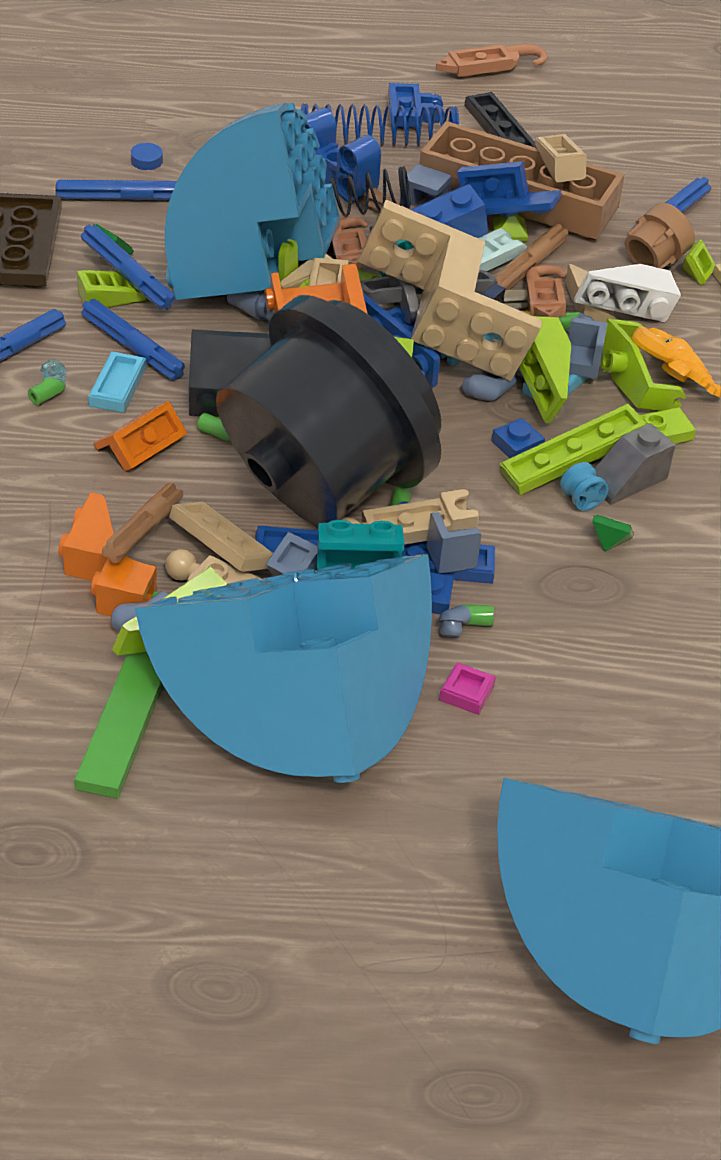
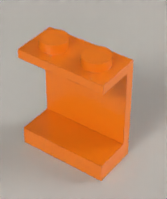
[264,264,367,320]

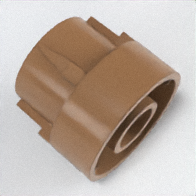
[625,203,695,269]

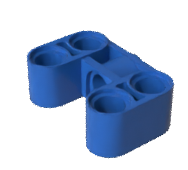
[305,107,381,202]

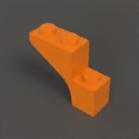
[58,492,157,616]

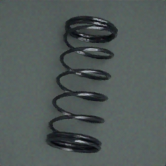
[330,166,411,218]

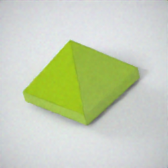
[491,214,528,242]
[682,240,716,285]

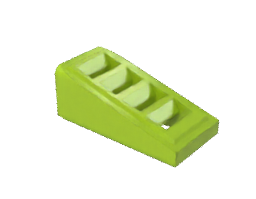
[77,270,149,308]

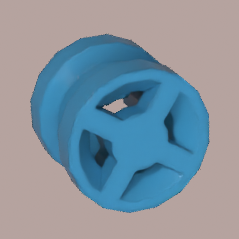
[560,462,609,511]

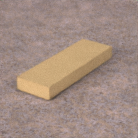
[169,502,273,572]

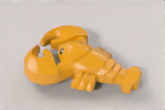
[631,326,721,397]

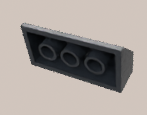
[189,329,271,417]

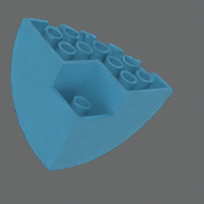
[165,102,340,300]
[134,554,432,783]
[497,777,721,1044]

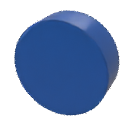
[131,143,163,170]

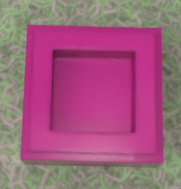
[439,662,496,715]

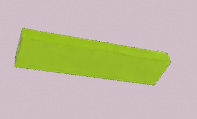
[500,403,647,496]

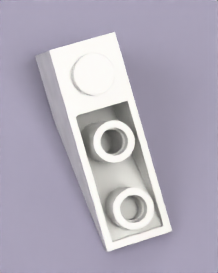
[574,264,681,322]

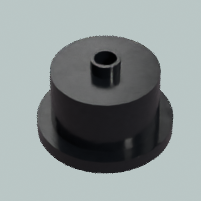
[216,295,441,526]

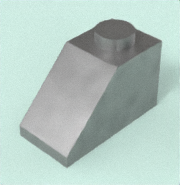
[595,423,676,505]

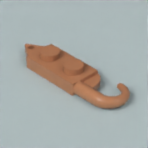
[435,44,548,77]
[331,217,368,270]
[526,265,566,317]

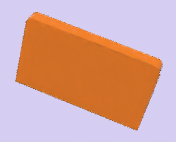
[93,401,188,471]

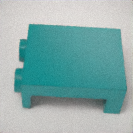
[317,520,404,572]

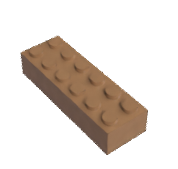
[419,121,625,240]

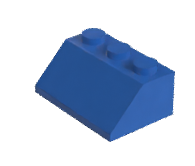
[369,184,488,238]

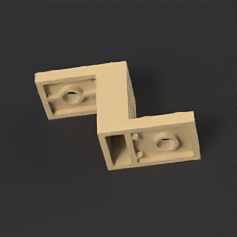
[358,200,542,381]

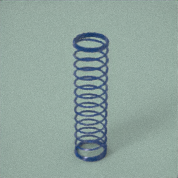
[301,103,459,147]

